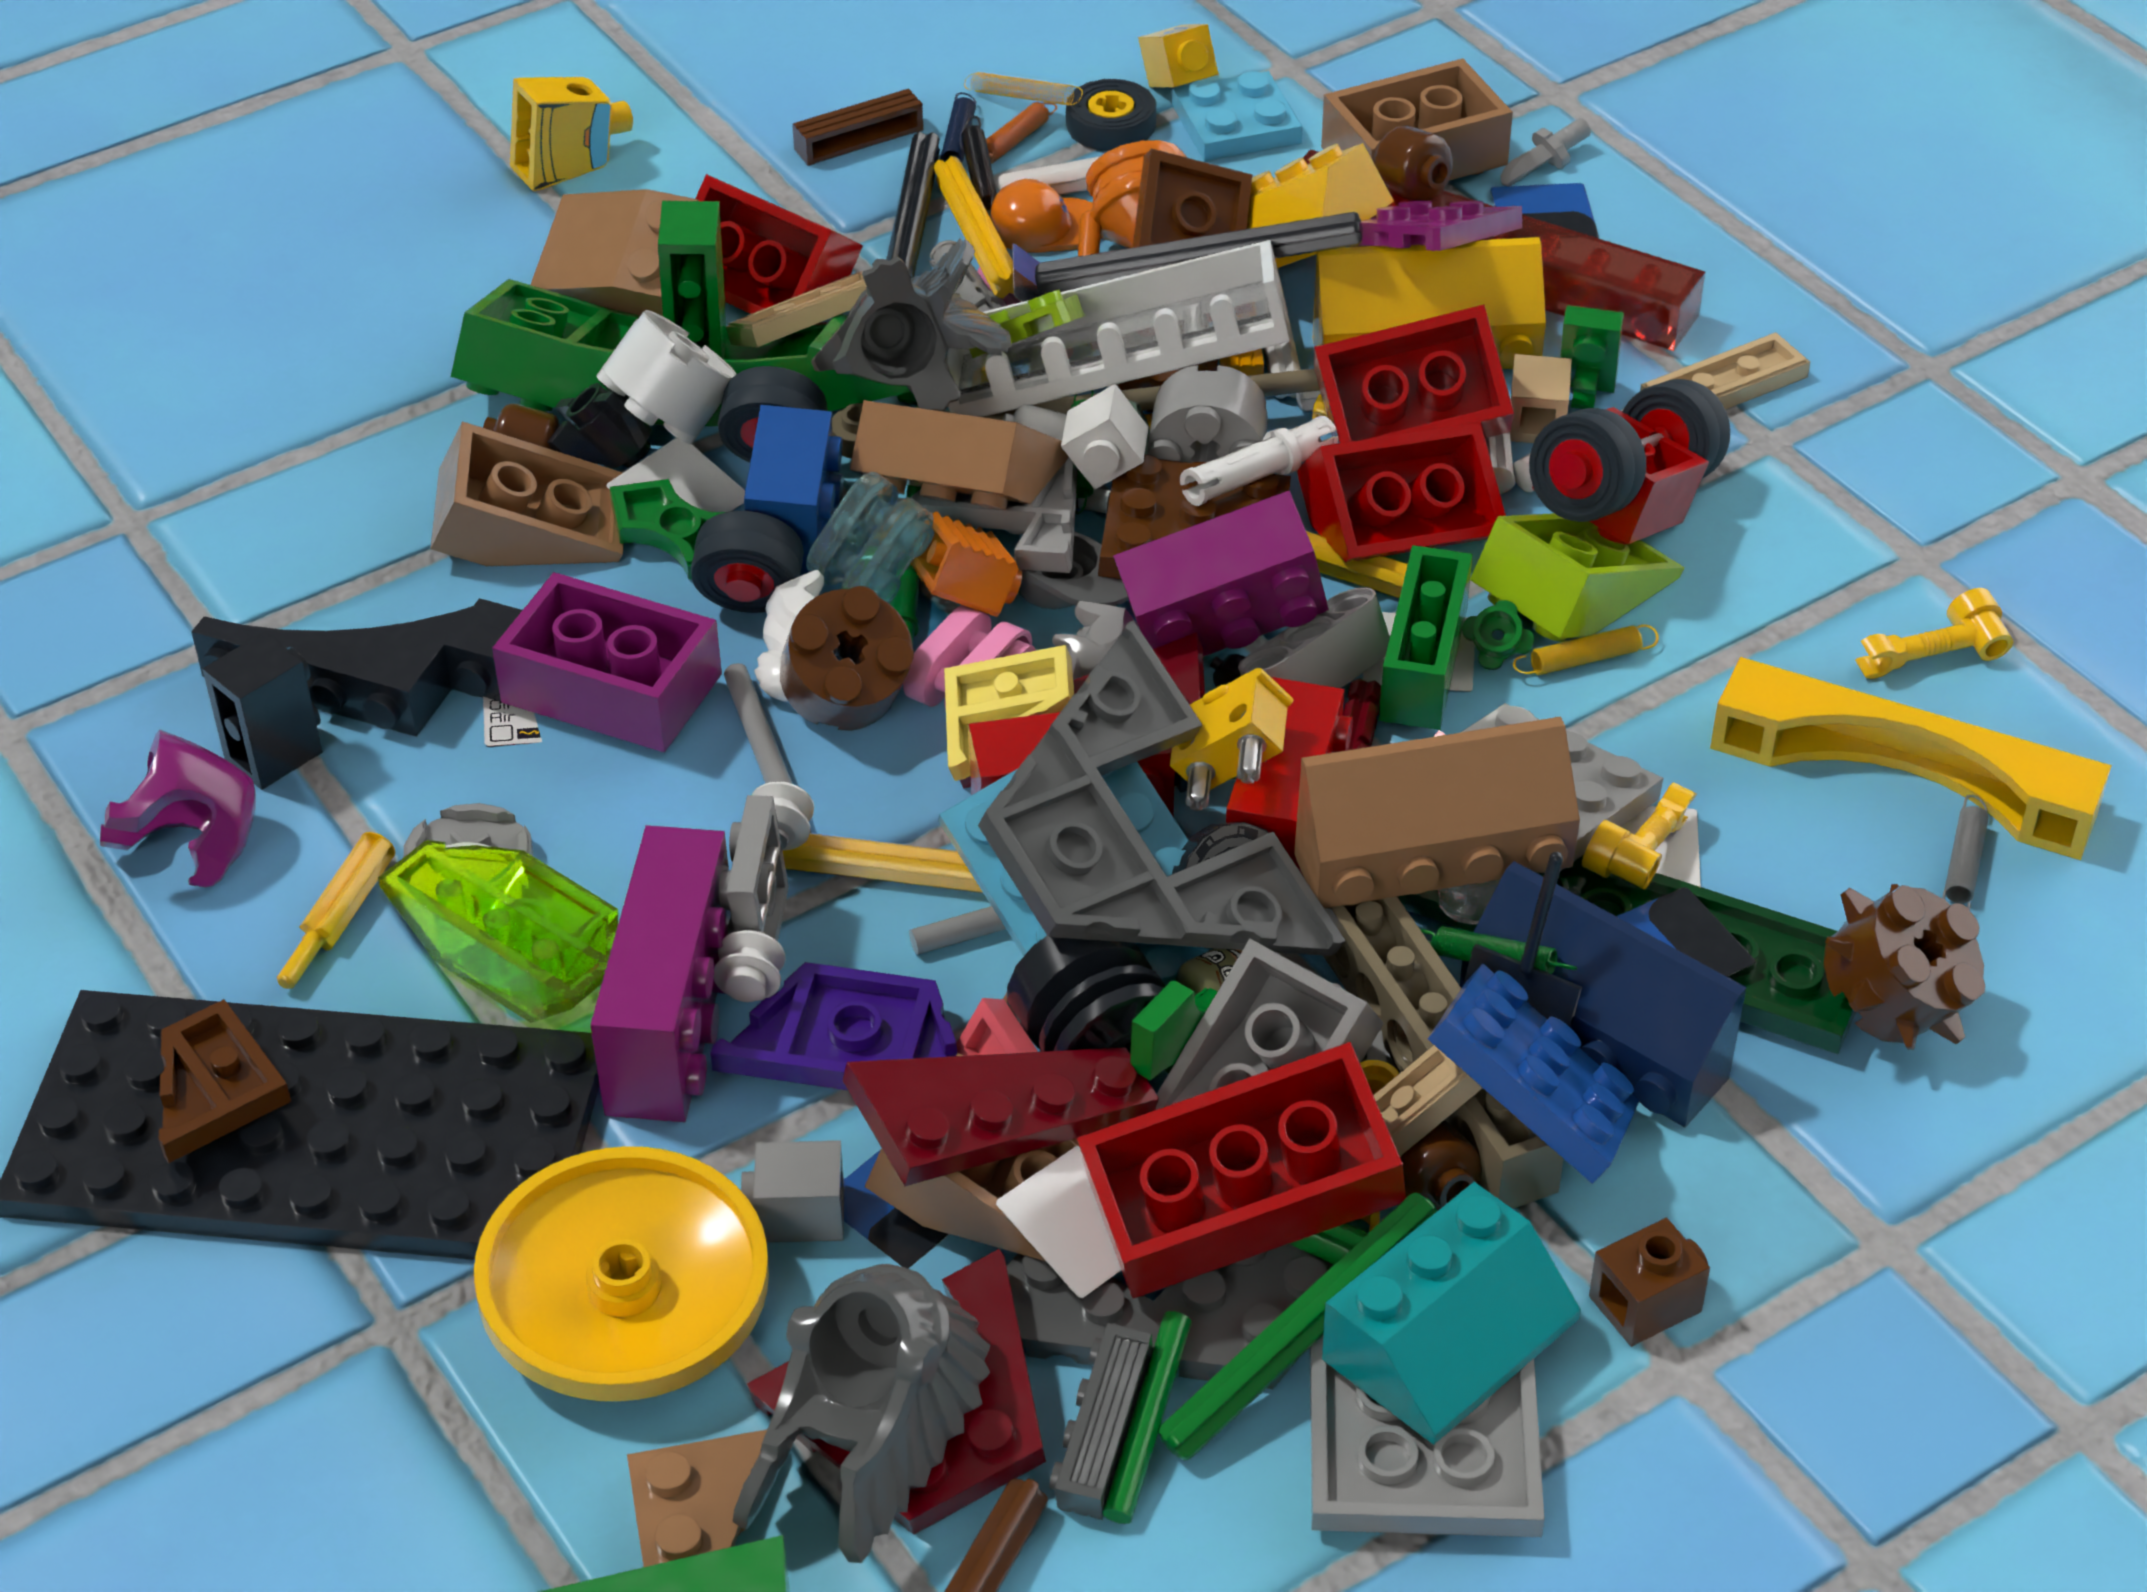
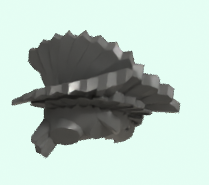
[811,238,1011,412]

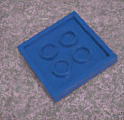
[1428,964,1640,1184]

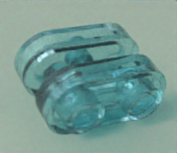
[806,472,934,603]

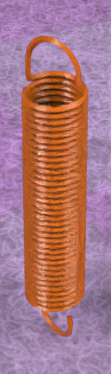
[986,102,1058,164]

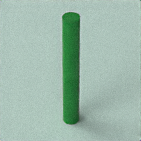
[1103,1311,1192,1524]

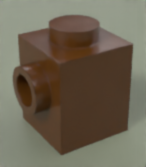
[1589,1217,1710,1347]

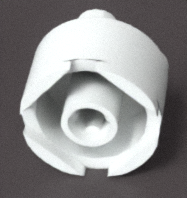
[596,310,736,445]

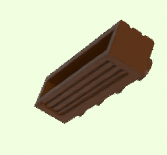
[792,88,924,166]

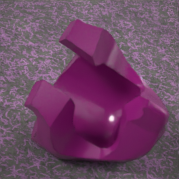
[100,730,256,887]

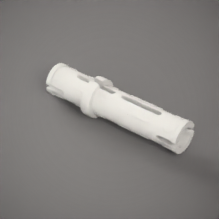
[1180,416,1339,506]

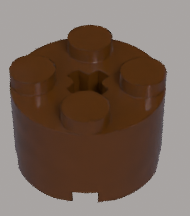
[780,586,914,731]

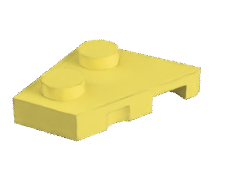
[944,645,1074,781]

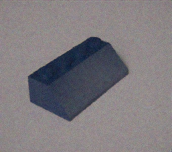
[1459,861,1747,1128]

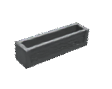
[1049,1323,1153,1520]

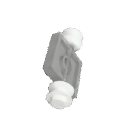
[714,782,814,1002]

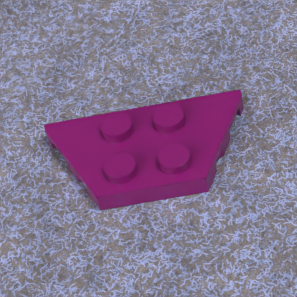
[1359,201,1522,251]

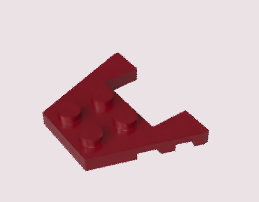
[747,1249,1046,1535]

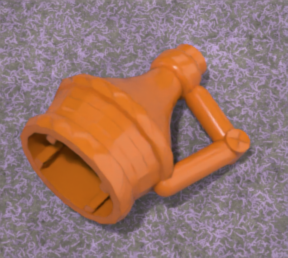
[1078,140,1187,256]

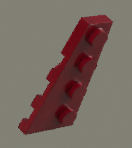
[842,1047,1159,1186]

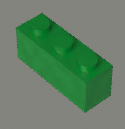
[658,201,726,360]
[1379,545,1473,730]

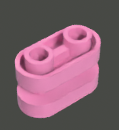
[903,605,1036,710]

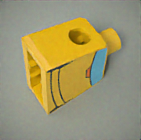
[510,77,633,191]

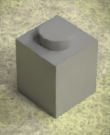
[741,1140,845,1243]

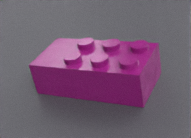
[590,825,731,1123]

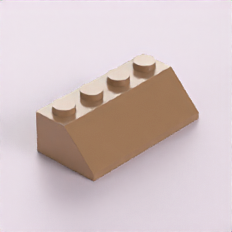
[1294,716,1580,909]

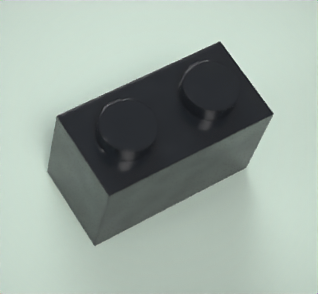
[202,632,323,790]

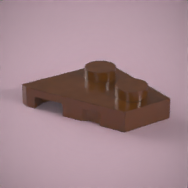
[159,999,291,1163]

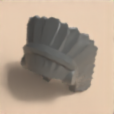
[732,1264,990,1563]

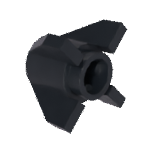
[547,379,652,468]

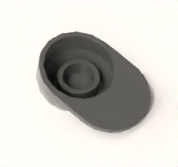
[1014,531,1129,610]

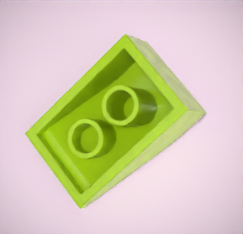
[1470,513,1685,642]

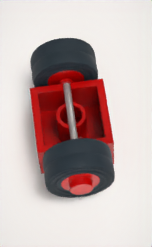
[1529,379,1730,545]

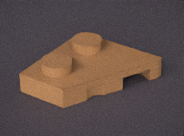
[627,1429,767,1567]

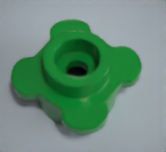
[1462,600,1534,670]

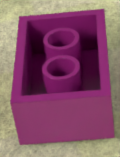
[1113,490,1329,657]
[492,572,722,753]

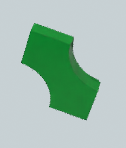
[610,479,725,580]
[1130,981,1218,1080]

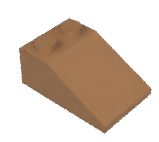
[530,189,698,316]
[430,421,623,566]
[865,1053,1079,1261]

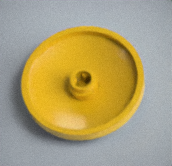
[474,1146,769,1402]

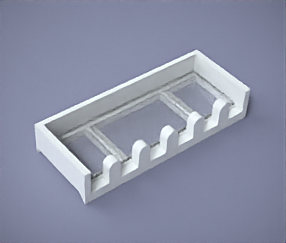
[945,240,1290,417]

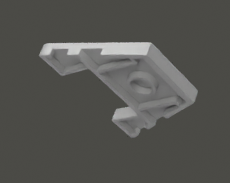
[850,457,1078,573]

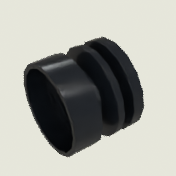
[1007,936,1166,1081]

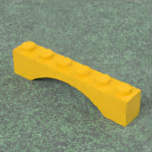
[1710,657,2112,860]

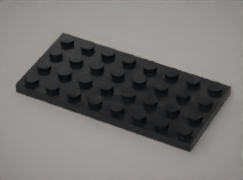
[0,990,600,1260]

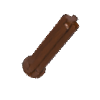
[944,1478,1048,1592]

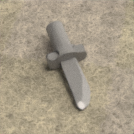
[1500,118,1591,186]

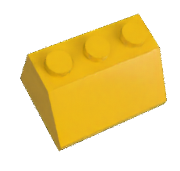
[1246,143,1394,268]

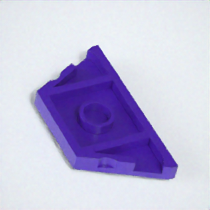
[710,962,957,1091]

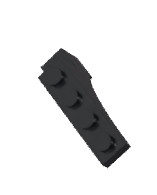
[191,598,522,737]

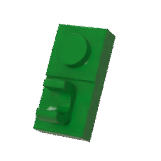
[1561,305,1624,409]

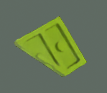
[969,289,1085,359]

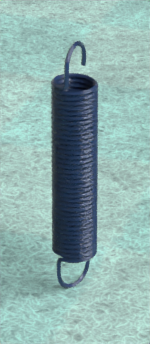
[940,92,976,163]

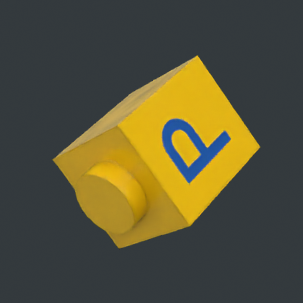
[1138,24,1219,88]

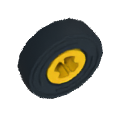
[1065,79,1157,151]

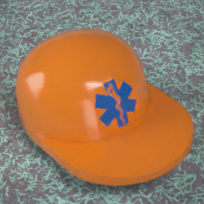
[990,179,1102,253]

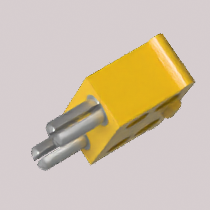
[1170,667,1293,811]

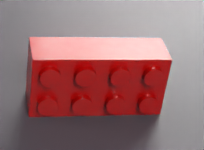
[1077,1042,1406,1299]

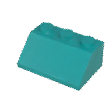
[1322,1182,1581,1445]

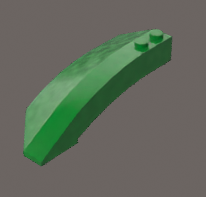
[450,279,911,426]

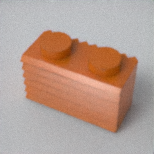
[911,511,1022,617]

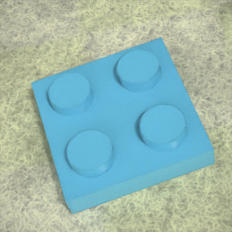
[1172,71,1302,161]

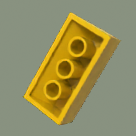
[1312,237,1546,370]

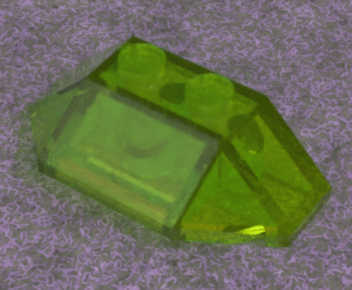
[378,840,619,1023]

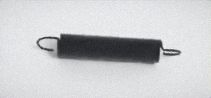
[961,116,997,218]

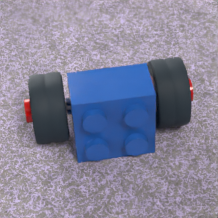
[691,366,843,613]

